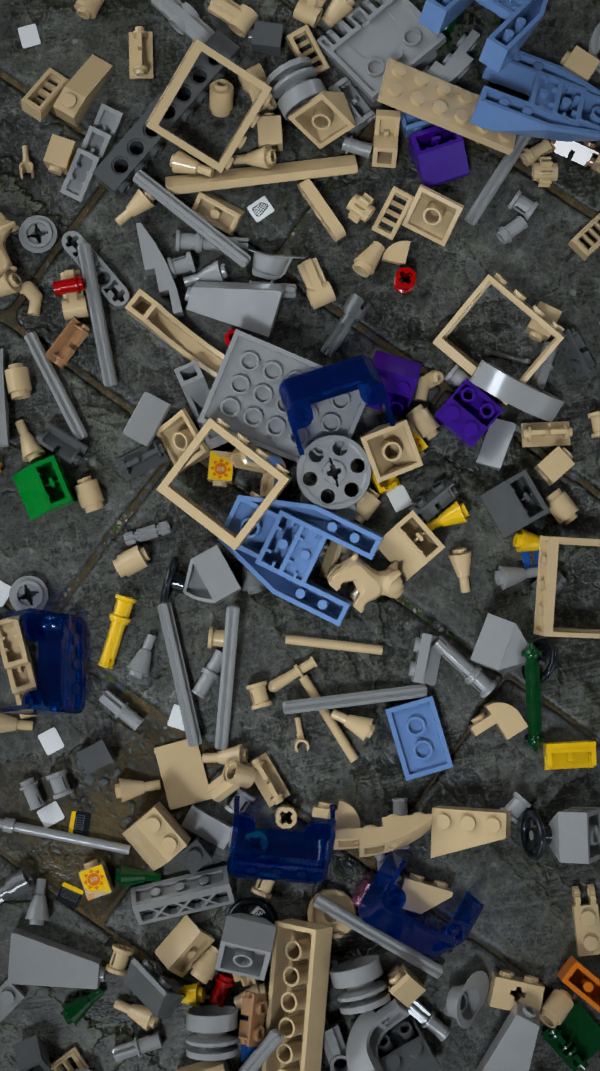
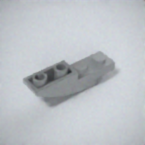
[422,29,480,85]

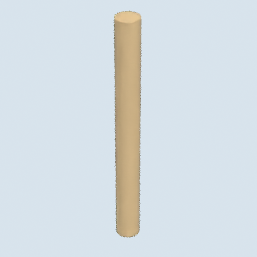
[285,634,383,655]
[299,674,359,763]

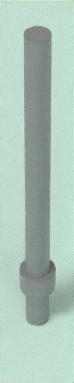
[0,817,131,855]

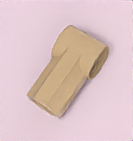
[208,0,258,38]
[292,0,327,28]
[237,63,277,115]
[297,258,336,310]
[60,269,90,320]
[207,760,256,802]

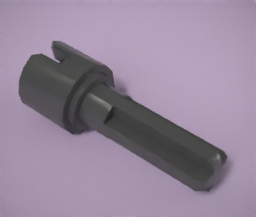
[320,292,372,358]
[0,867,36,903]

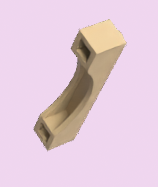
[125,288,225,380]

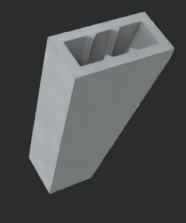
[185,281,286,337]
[7,928,106,989]
[475,1001,540,1071]

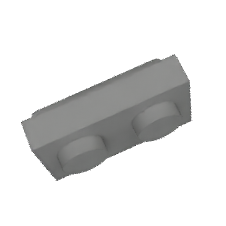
[408,633,441,686]

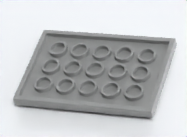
[198,329,373,478]

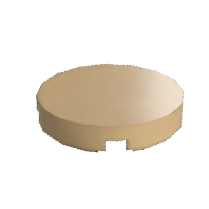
[307,888,356,939]

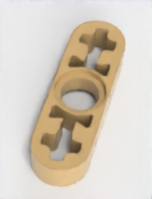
[297,178,346,242]

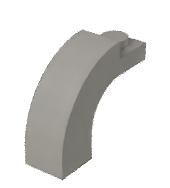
[174,360,228,450]
[346,999,410,1071]

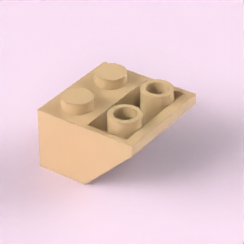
[379,510,445,581]

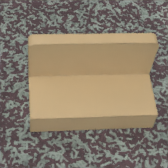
[155,915,215,978]

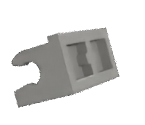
[328,76,376,133]

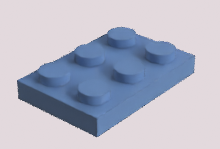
[385,695,453,781]

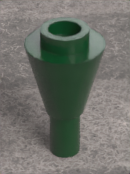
[115,863,161,888]
[60,986,105,1025]

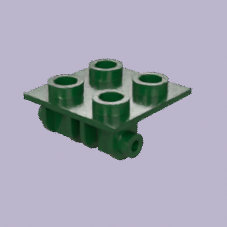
[541,1001,600,1071]

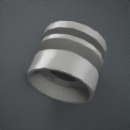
[266,56,327,121]
[329,955,391,1015]
[186,1004,239,1061]

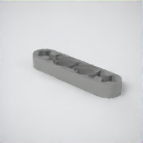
[61,231,131,309]

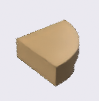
[381,241,411,266]

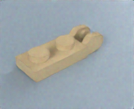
[572,884,600,957]

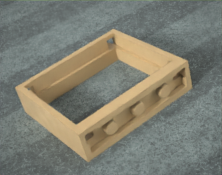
[145,38,273,173]
[432,273,566,405]
[156,417,292,550]
[533,535,600,639]

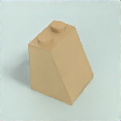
[122,801,191,871]

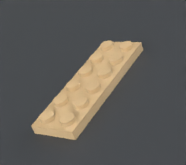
[377,58,516,155]

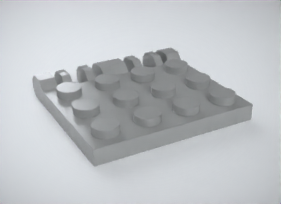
[316,0,446,102]

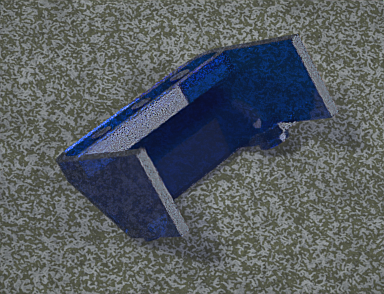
[278,355,396,456]
[2,608,86,715]
[227,795,335,884]
[358,851,485,958]

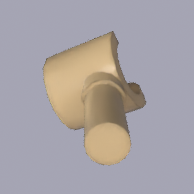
[19,145,35,179]
[294,717,309,753]

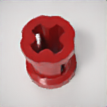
[393,267,416,294]

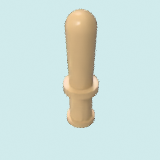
[268,656,318,692]

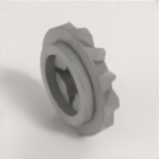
[19,215,58,254]
[9,576,49,615]

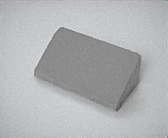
[123,392,171,448]
[476,419,517,471]
[181,804,236,850]

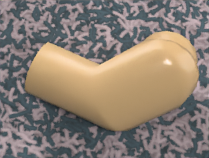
[19,281,43,316]
[415,370,444,402]

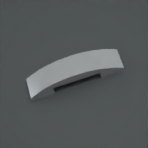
[470,360,564,422]

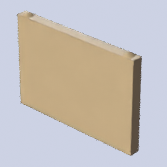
[154,739,212,810]

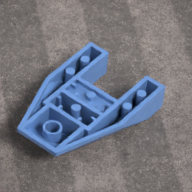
[419,0,548,73]
[470,50,600,142]
[218,495,384,626]

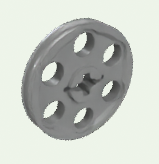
[296,435,371,510]

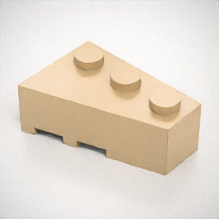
[431,805,512,858]

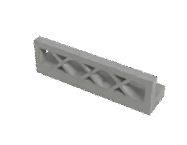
[130,865,235,926]

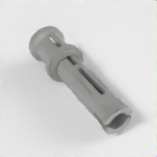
[175,230,249,253]
[431,635,497,698]

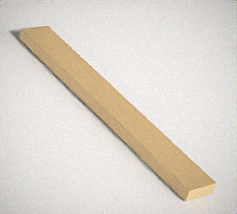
[165,154,358,195]

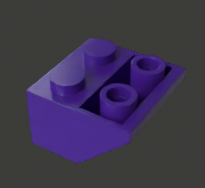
[408,126,470,188]
[365,350,422,418]
[434,378,504,450]

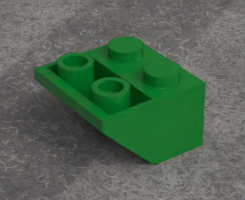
[12,455,76,521]

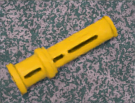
[98,594,137,669]

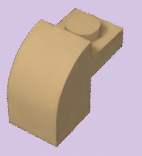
[372,109,401,168]
[468,702,528,740]
[311,798,360,830]

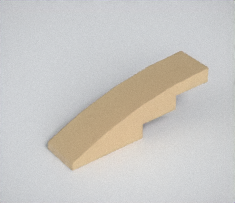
[0,615,46,720]

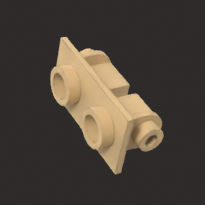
[129,26,154,79]
[521,421,573,447]
[245,752,291,808]

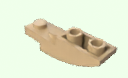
[332,812,432,858]

